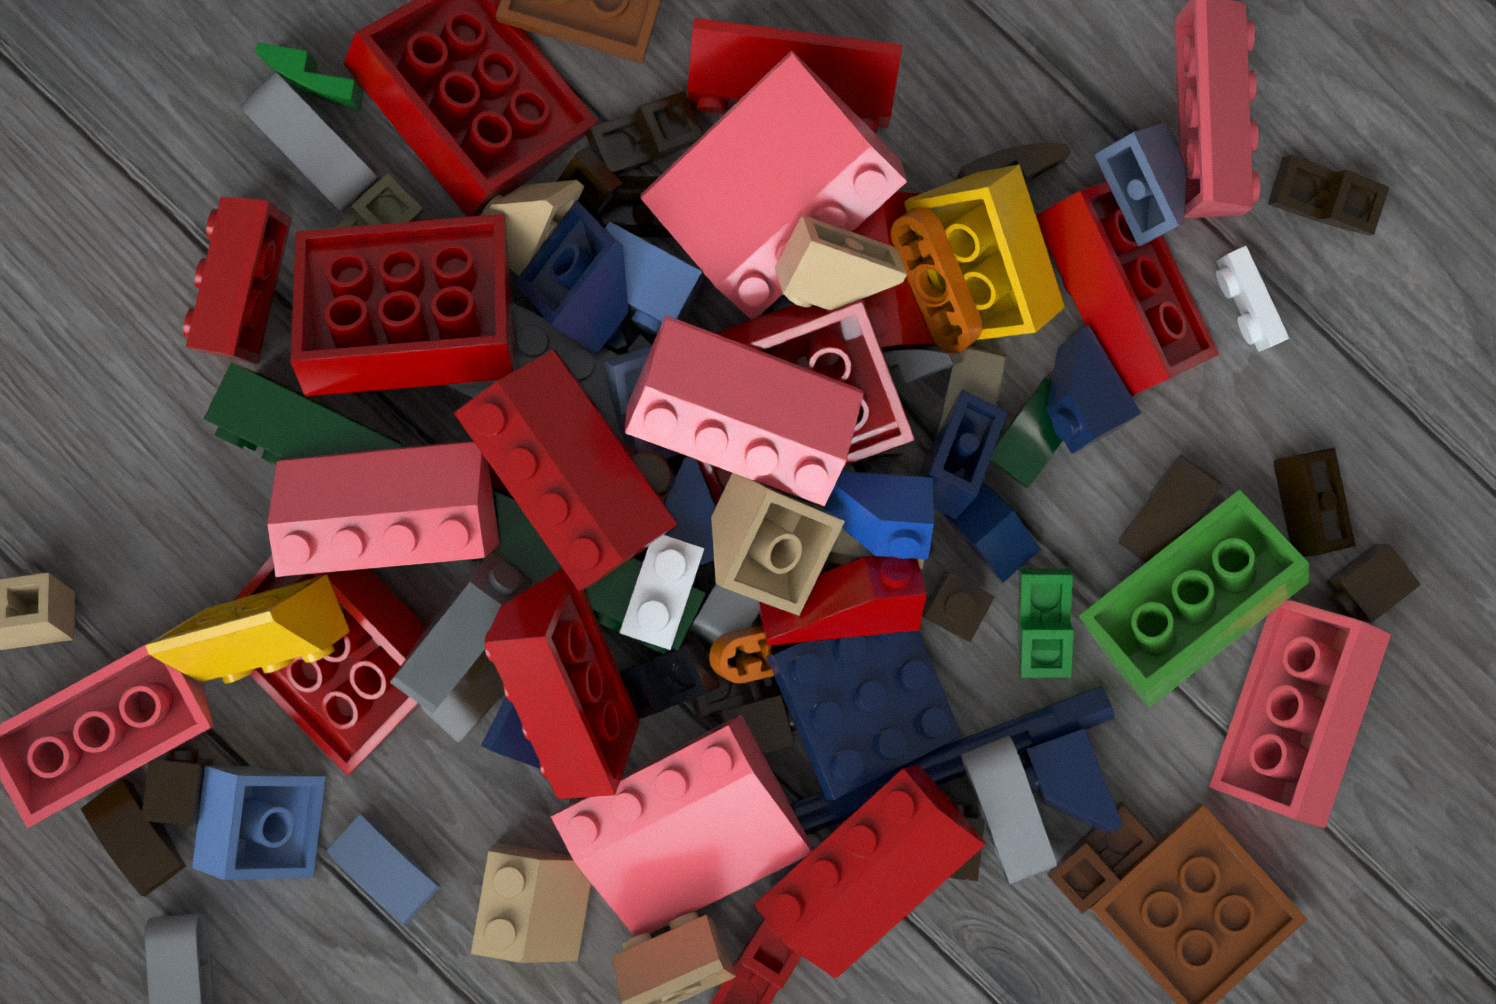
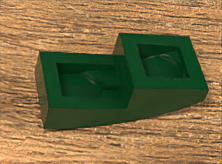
[990,378,1062,488]

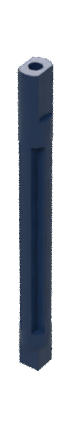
[790,686,1115,835]

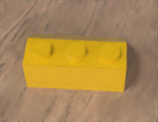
[904,164,1065,340]
[145,574,350,684]

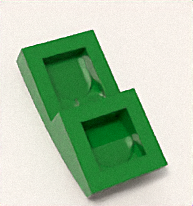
[255,42,364,111]
[1018,568,1074,678]

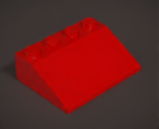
[343,0,598,217]
[290,214,515,396]
[697,298,915,505]
[234,555,426,776]

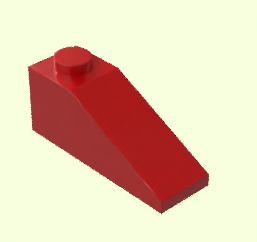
[758,556,927,646]

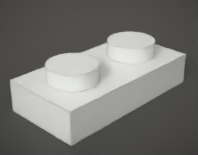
[1216,246,1290,352]
[620,535,704,650]

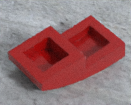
[708,918,802,1004]

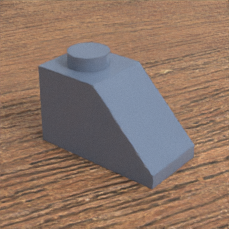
[1094,122,1187,247]

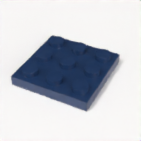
[766,630,962,800]

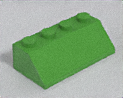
[1079,489,1309,708]

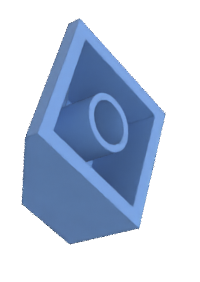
[606,222,704,337]
[192,766,326,880]

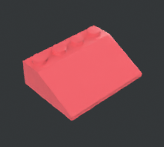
[641,51,907,320]
[551,714,814,937]

